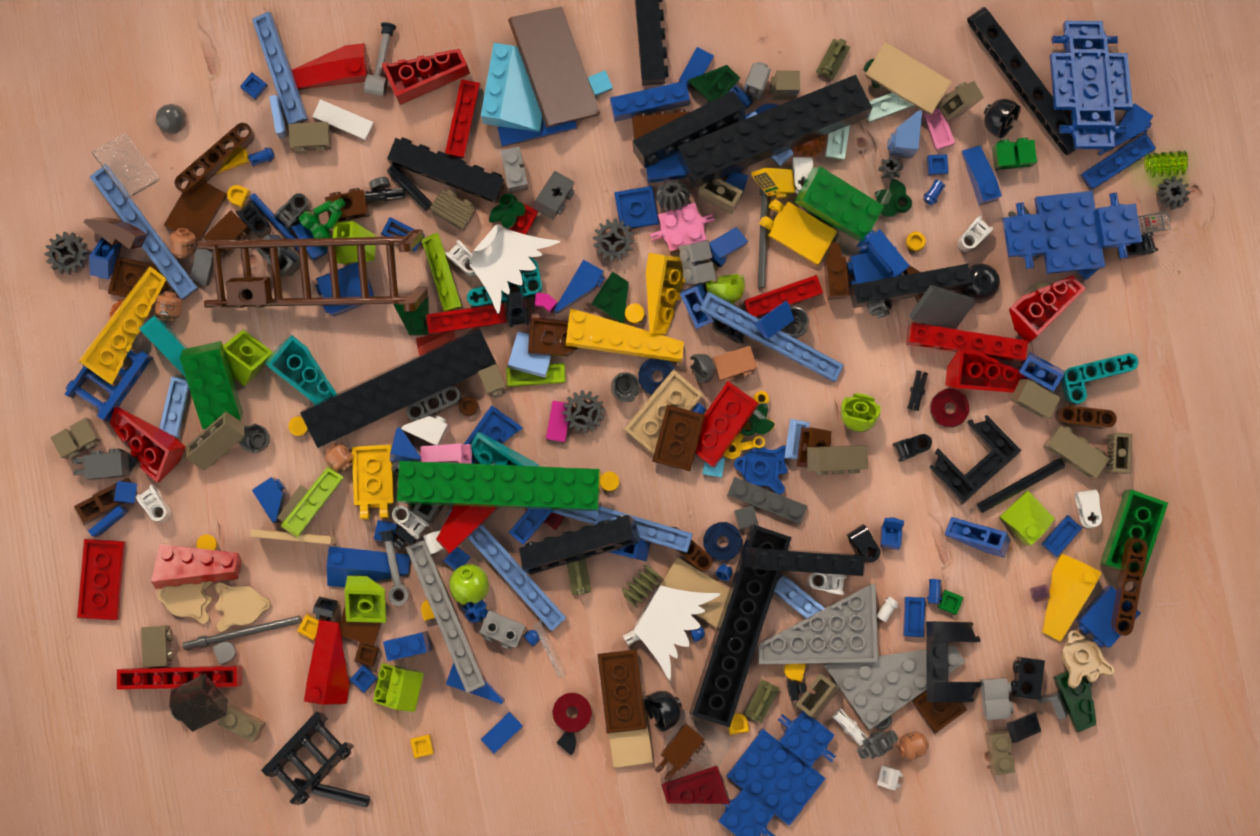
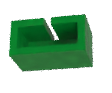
[992,137,1037,170]

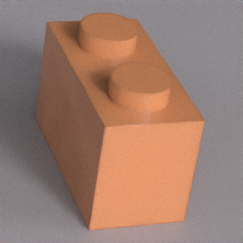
[712,346,757,383]

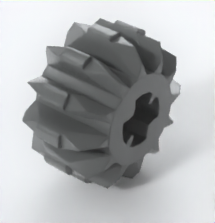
[1156,176,1191,210]
[656,180,690,212]

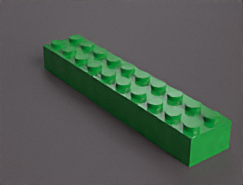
[397,461,601,512]

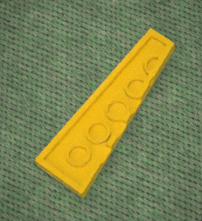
[78,267,166,385]
[565,308,684,362]

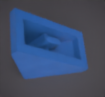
[389,427,421,462]

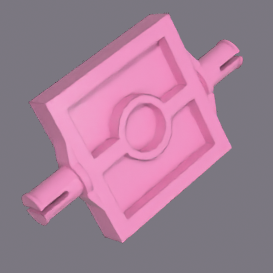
[650,203,715,252]

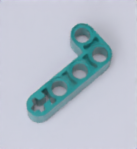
[467,258,542,308]
[1060,353,1139,405]

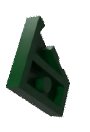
[687,65,740,103]
[591,271,629,323]
[393,296,429,336]

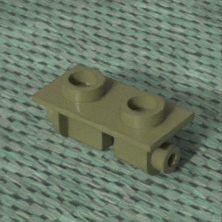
[816,38,851,81]
[567,559,592,596]
[744,679,780,723]

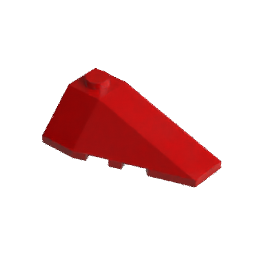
[291,43,368,90]
[1009,275,1086,344]
[945,349,1027,393]
[109,407,186,483]
[436,506,500,554]
[304,620,350,705]

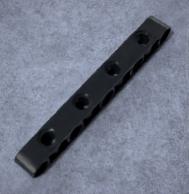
[967,7,1077,156]

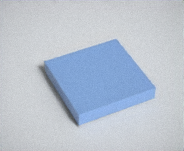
[507,331,552,377]

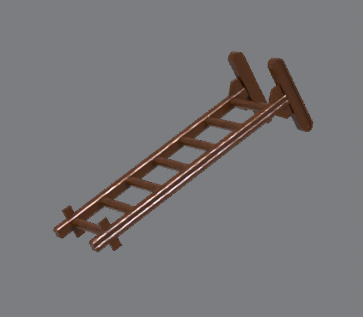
[197,229,428,311]

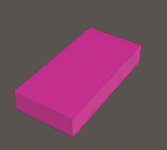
[546,400,572,443]

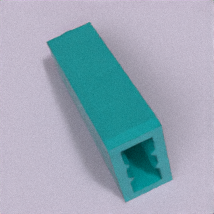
[139,316,188,377]

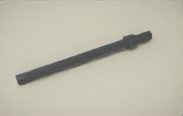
[757,187,769,288]
[182,615,301,650]

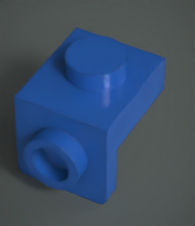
[880,517,904,550]

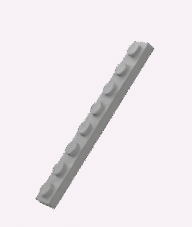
[406,540,485,693]

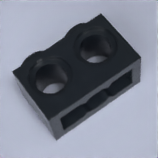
[1011,656,1045,700]

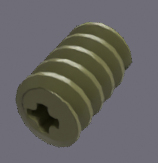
[621,565,664,608]

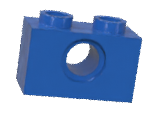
[1019,352,1064,391]

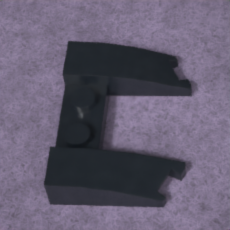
[929,415,1022,505]
[926,621,981,702]

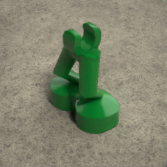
[299,198,345,238]

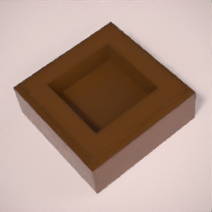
[354,642,380,667]

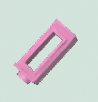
[420,444,472,464]

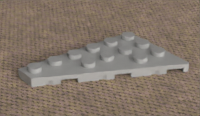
[758,584,878,664]
[824,645,966,730]

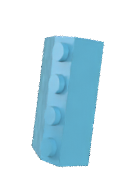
[481,43,542,132]

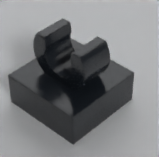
[394,527,417,549]
[313,596,338,621]
[785,679,807,701]

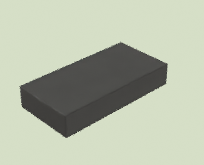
[190,249,214,287]

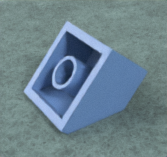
[887,111,922,158]

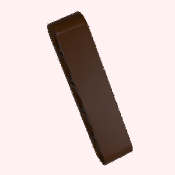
[174,123,255,195]
[1111,537,1148,636]

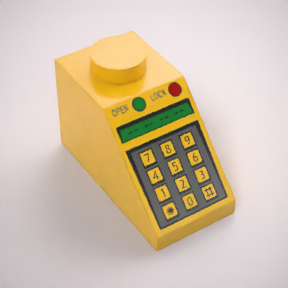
[751,168,795,199]

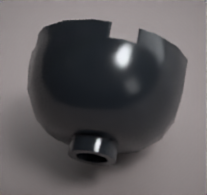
[984,99,1021,139]
[961,263,1000,303]
[645,691,682,732]

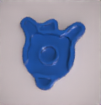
[734,445,788,495]

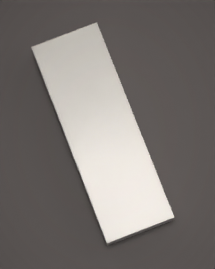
[312,99,374,141]

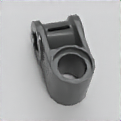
[274,193,311,230]

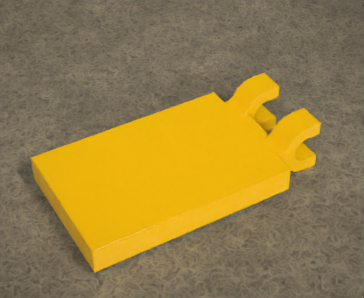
[759,199,837,265]
[352,445,394,520]

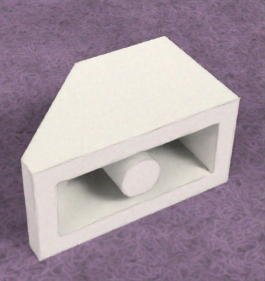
[402,415,449,445]

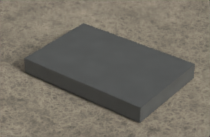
[909,285,976,329]

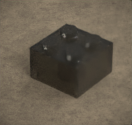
[169,674,228,732]

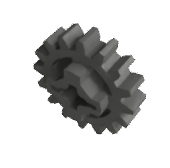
[593,218,635,261]
[44,232,89,275]
[562,390,605,433]
[856,730,899,759]

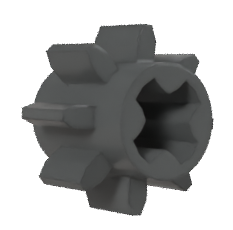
[878,155,903,181]
[868,302,892,318]

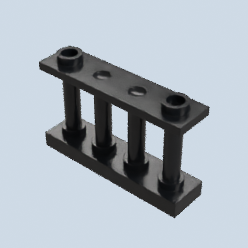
[261,711,354,805]

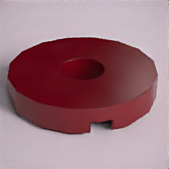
[930,389,969,428]
[552,692,592,733]

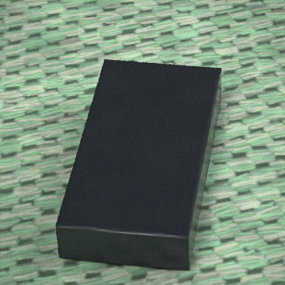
[1006,712,1041,743]

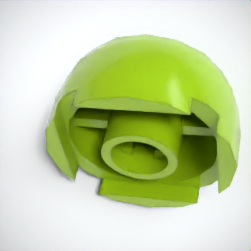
[705,274,745,305]
[841,393,881,432]
[449,564,489,604]

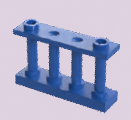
[65,350,153,422]

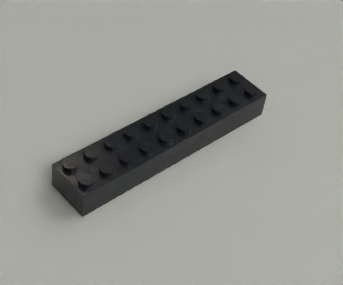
[677,74,872,189]
[300,327,497,448]
[689,524,792,728]

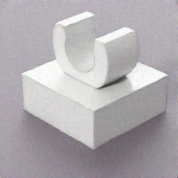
[877,765,903,790]

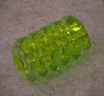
[1144,150,1188,178]

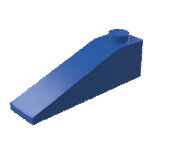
[327,546,410,587]

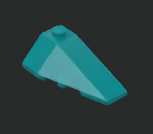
[265,335,337,404]
[471,432,541,509]

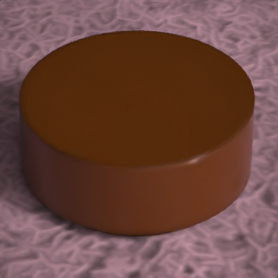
[459,396,479,416]

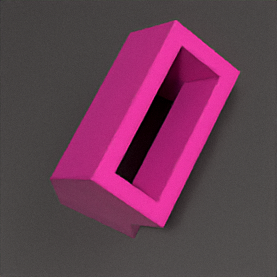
[535,293,558,314]

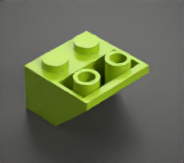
[333,221,376,264]
[373,663,424,712]

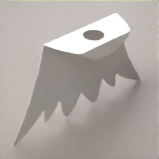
[469,224,560,313]
[633,585,720,680]

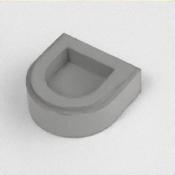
[212,642,236,665]

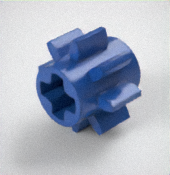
[462,600,488,623]

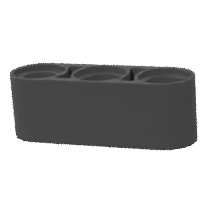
[406,386,462,421]

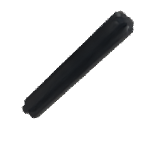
[294,778,370,807]

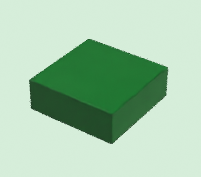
[937,590,964,615]

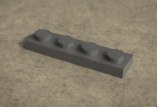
[727,477,807,524]

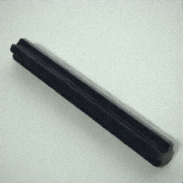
[977,458,1065,513]

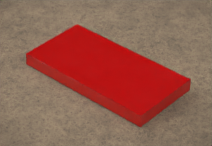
[695,381,760,468]
[77,539,125,620]

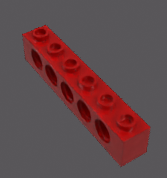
[906,322,1028,363]
[117,665,242,690]

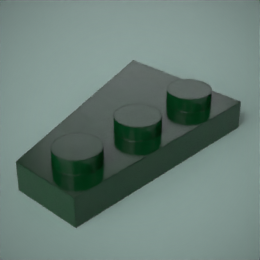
[1053,670,1096,732]

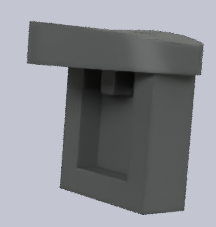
[1038,691,1068,720]

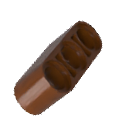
[1055,406,1117,429]
[673,527,712,571]

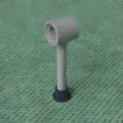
[364,22,396,97]
[379,529,410,606]

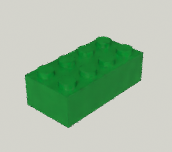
[794,166,884,241]
[180,341,243,430]
[1100,489,1168,577]

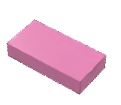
[923,108,955,151]

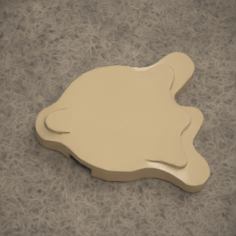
[157,581,213,624]
[215,582,271,632]
[1062,630,1115,688]

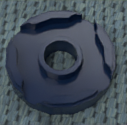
[638,358,676,395]
[703,522,742,561]

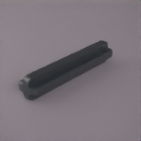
[387,164,432,211]

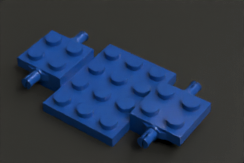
[1049,21,1133,149]
[1002,191,1142,274]
[718,710,836,836]

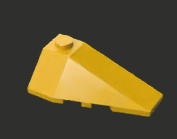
[646,253,686,334]
[1042,554,1102,642]

